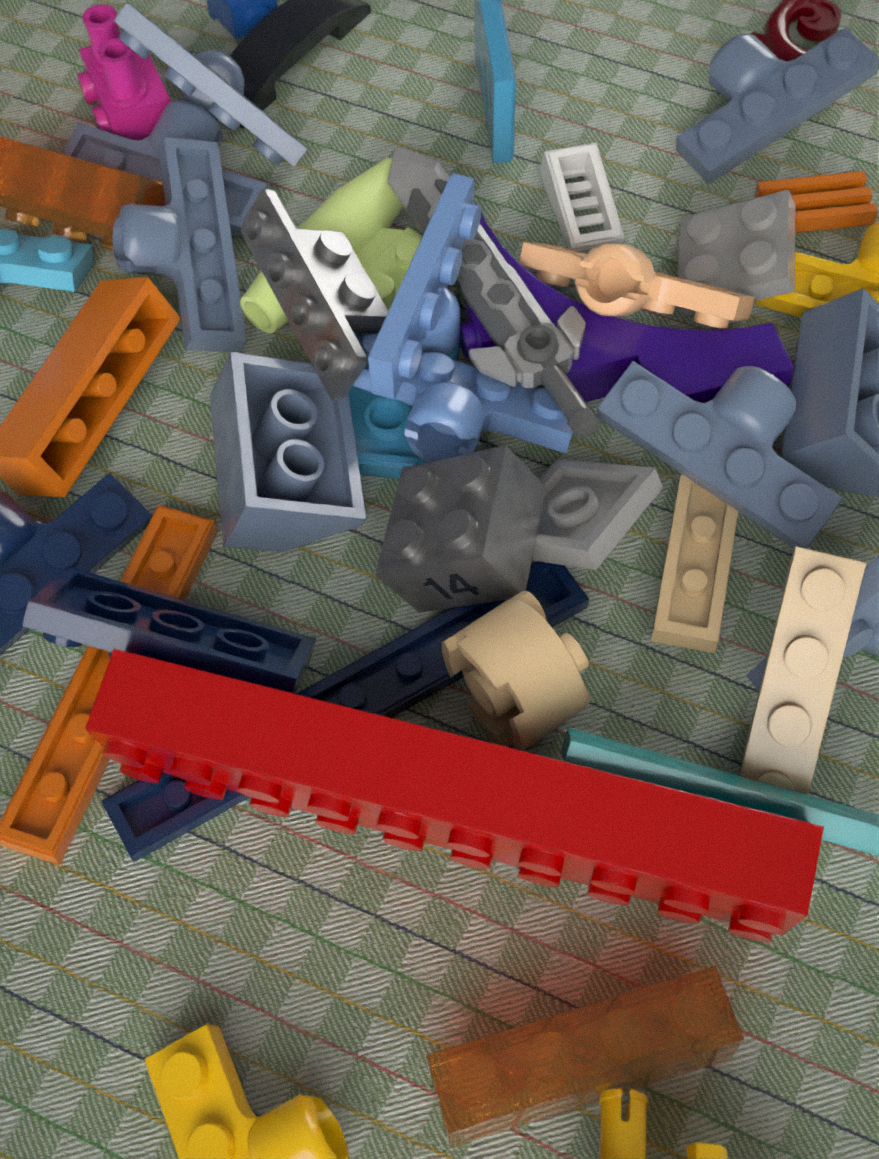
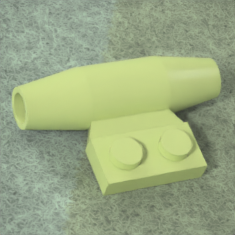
[240,158,423,334]

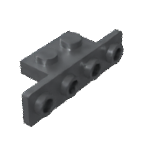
[241,189,388,400]

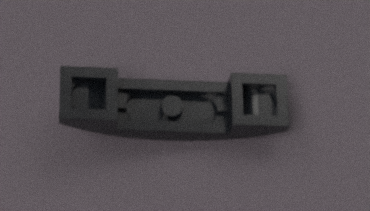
[230,0,371,129]

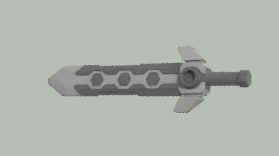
[388,147,602,439]

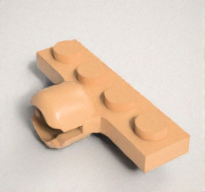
[519,242,755,329]

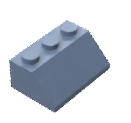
[782,288,879,497]
[210,352,366,552]

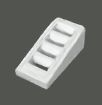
[539,143,625,252]

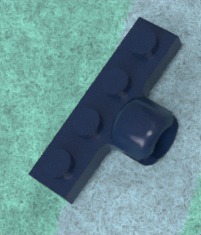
[0,473,153,655]

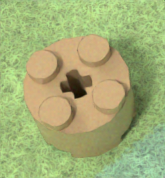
[442,591,590,751]

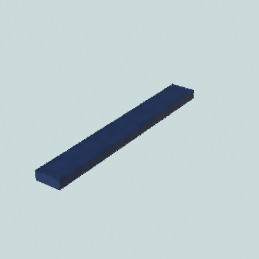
[101,561,589,862]

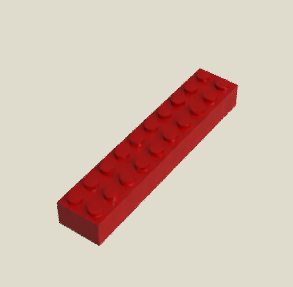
[85,649,824,942]

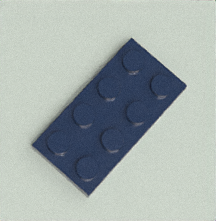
[22,567,316,694]

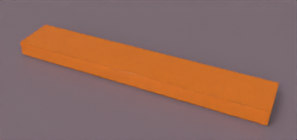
[0,504,218,865]

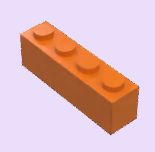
[0,277,181,497]

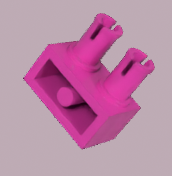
[76,4,171,140]

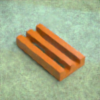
[754,171,878,233]

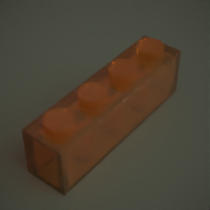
[0,136,166,251]
[426,966,744,1149]

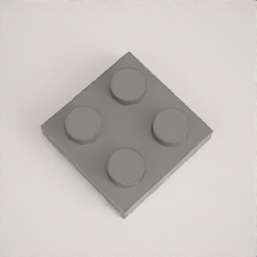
[677,189,795,317]
[532,459,663,570]

